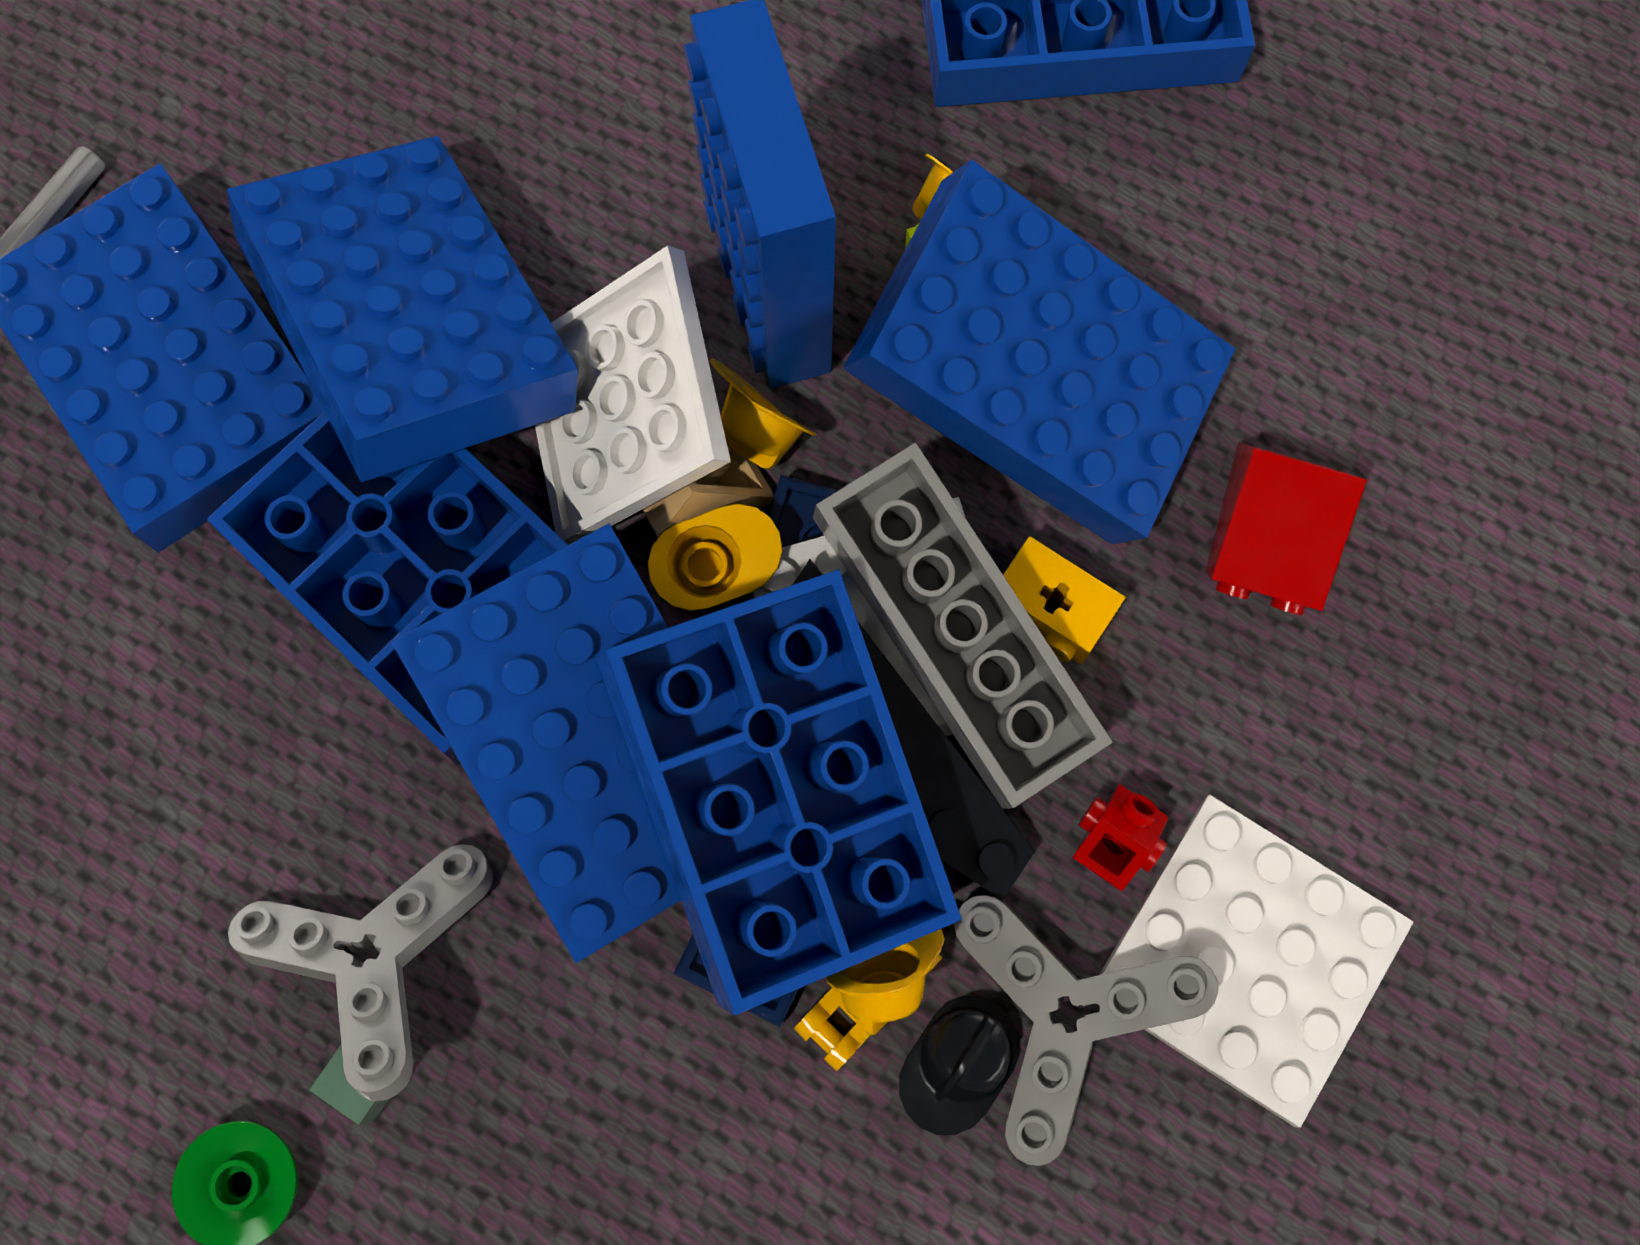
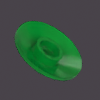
[172,1121,298,1245]

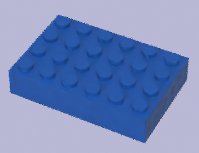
[683,0,836,389]
[921,0,1255,107]
[226,135,578,483]
[843,159,1236,544]
[0,163,324,553]
[207,411,568,765]
[390,523,681,963]
[595,569,962,1016]

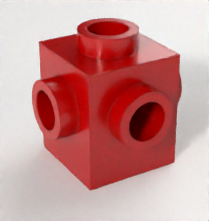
[1072,784,1169,891]

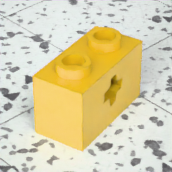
[1003,536,1126,665]

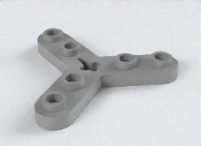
[228,844,493,1101]
[954,895,1218,1166]

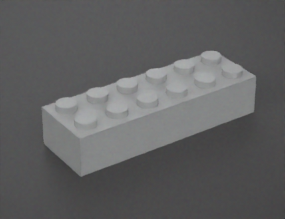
[813,442,1113,809]

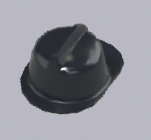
[899,996,1020,1135]

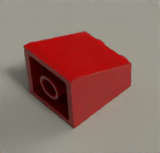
[1205,442,1367,615]

